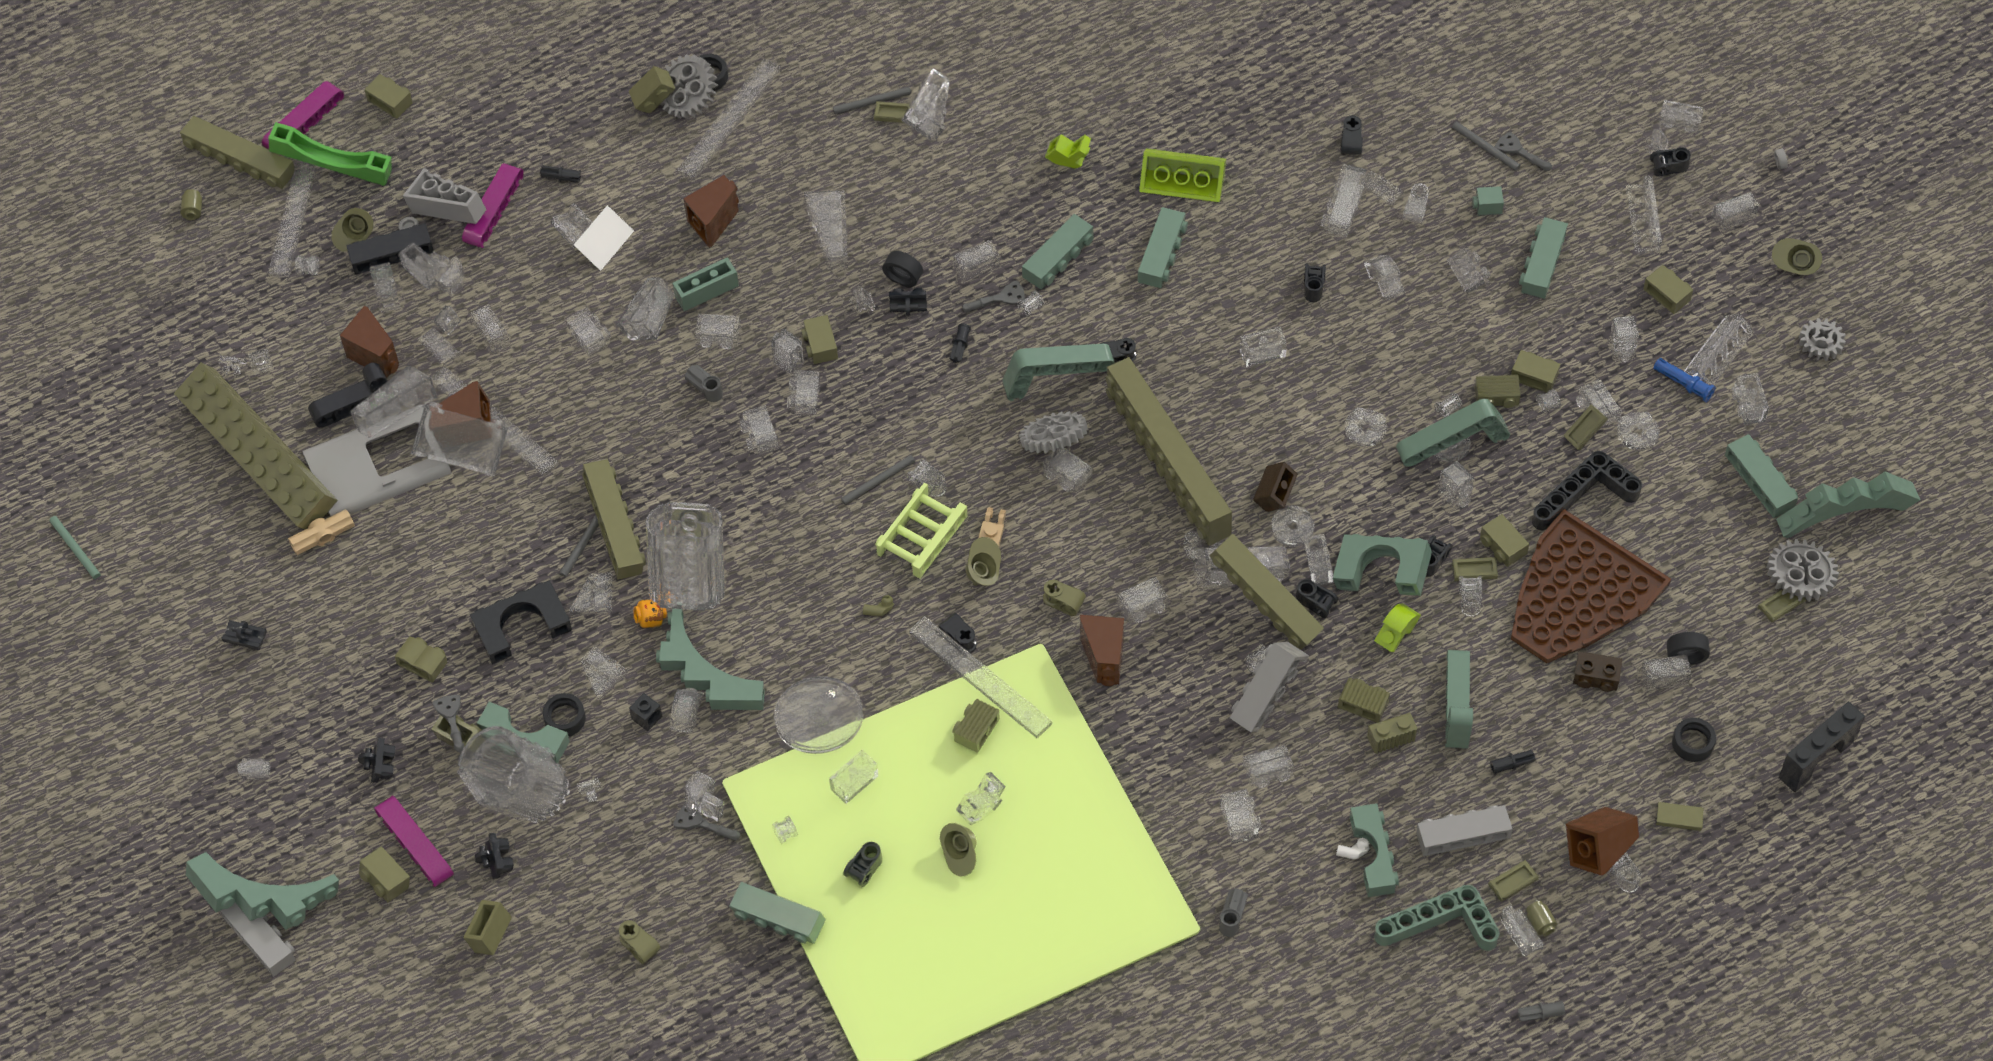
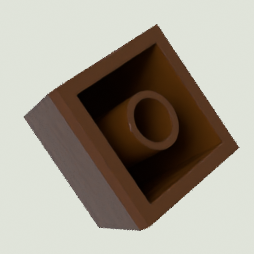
[683,175,739,248]
[340,306,399,378]
[428,381,493,446]
[1080,615,1124,686]
[1566,807,1639,876]

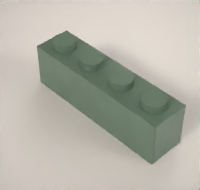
[1138,207,1188,288]
[1022,214,1094,290]
[1519,217,1568,299]
[1725,434,1798,518]
[729,882,826,944]

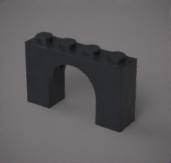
[470,580,572,665]
[1778,701,1865,793]

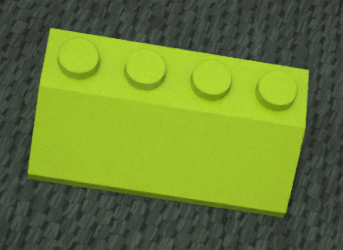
[1139,148,1226,202]

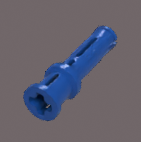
[1653,358,1716,402]

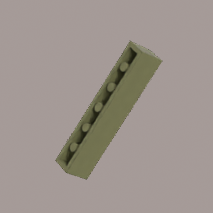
[180,116,296,189]
[582,459,646,580]
[1209,533,1324,650]

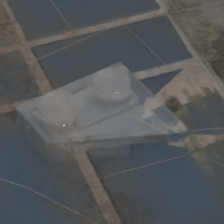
[570,573,613,615]
[580,646,628,702]

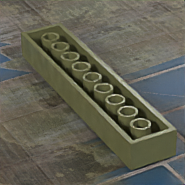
[1105,357,1232,546]
[174,362,338,530]

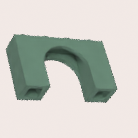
[1333,534,1432,596]

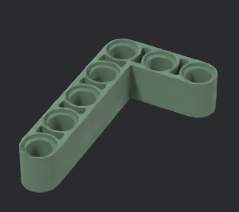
[1002,344,1115,401]
[1396,399,1510,467]
[1445,650,1473,749]
[1374,885,1499,951]

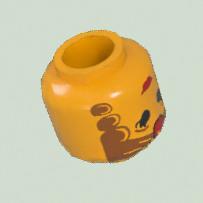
[633,599,667,628]

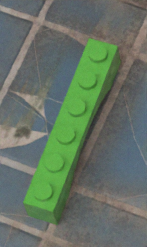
[268,122,392,186]

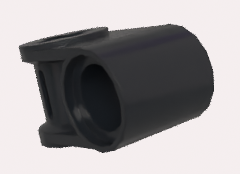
[1341,115,1363,155]
[1650,147,1691,177]
[1304,263,1326,303]
[1100,338,1136,363]
[1426,535,1453,577]
[1295,579,1339,618]
[937,613,977,654]
[843,842,882,887]

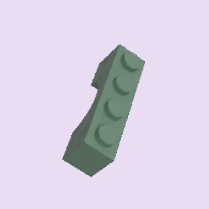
[477,702,570,764]
[1349,804,1399,897]

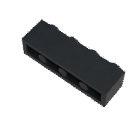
[346,223,434,275]

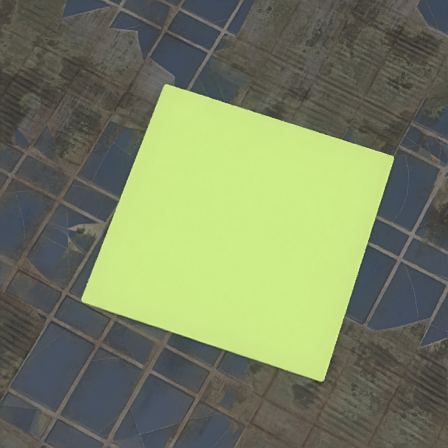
[723,644,1200,1061]

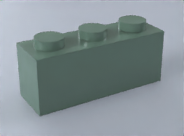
[672,257,739,312]

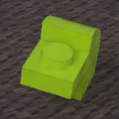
[1045,134,1091,168]
[1374,603,1421,652]

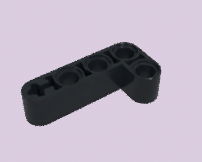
[308,363,391,428]

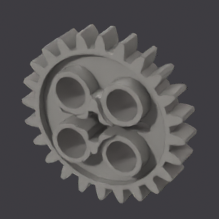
[660,54,718,119]
[1019,411,1088,453]
[1766,539,1839,602]

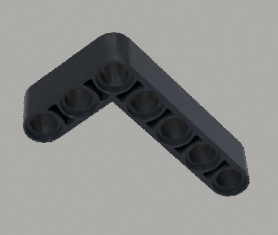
[1532,451,1642,530]

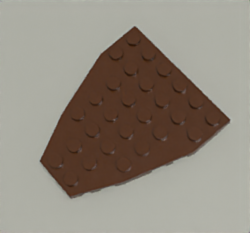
[1511,509,1671,663]

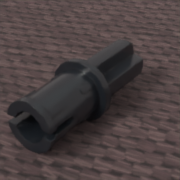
[540,165,581,183]
[950,323,971,363]
[1490,750,1535,774]

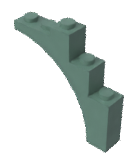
[1776,472,1920,538]
[656,603,765,710]
[186,852,339,930]

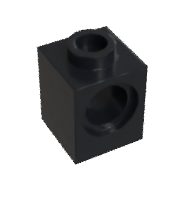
[629,693,663,732]

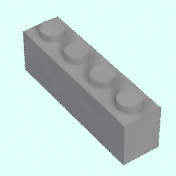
[1416,805,1513,856]
[219,903,296,977]

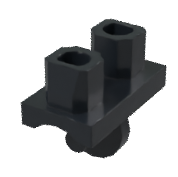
[889,288,927,316]
[221,620,267,650]
[358,737,395,783]
[474,833,514,879]

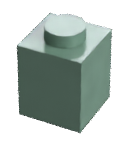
[1472,186,1504,215]

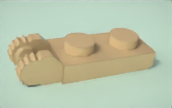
[979,507,1006,546]

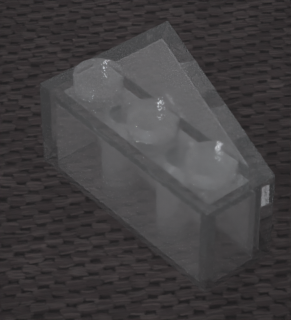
[901,68,950,142]
[1321,163,1367,240]
[616,277,675,340]

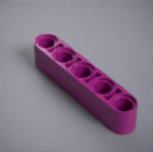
[261,81,344,156]
[462,163,524,248]
[374,795,454,887]

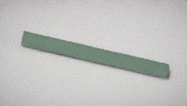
[49,516,101,580]

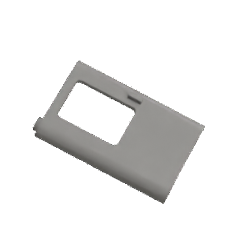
[302,404,452,516]

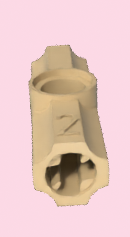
[288,509,355,555]

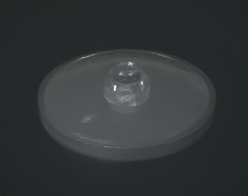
[774,676,863,754]

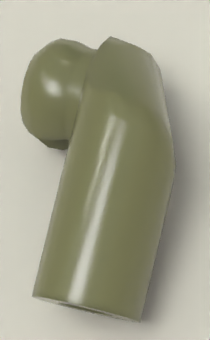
[863,595,894,617]

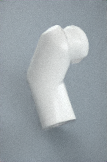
[1336,838,1369,860]

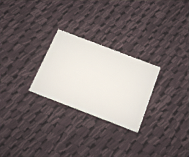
[574,205,634,271]

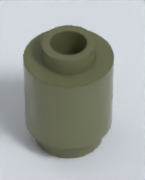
[180,189,202,220]
[1526,901,1557,936]

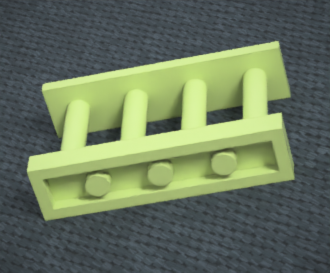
[876,483,968,578]

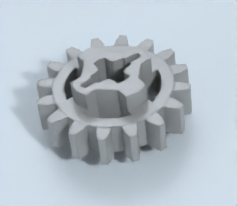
[1799,318,1846,361]

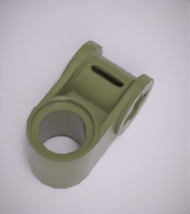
[1043,580,1086,616]
[619,920,661,964]

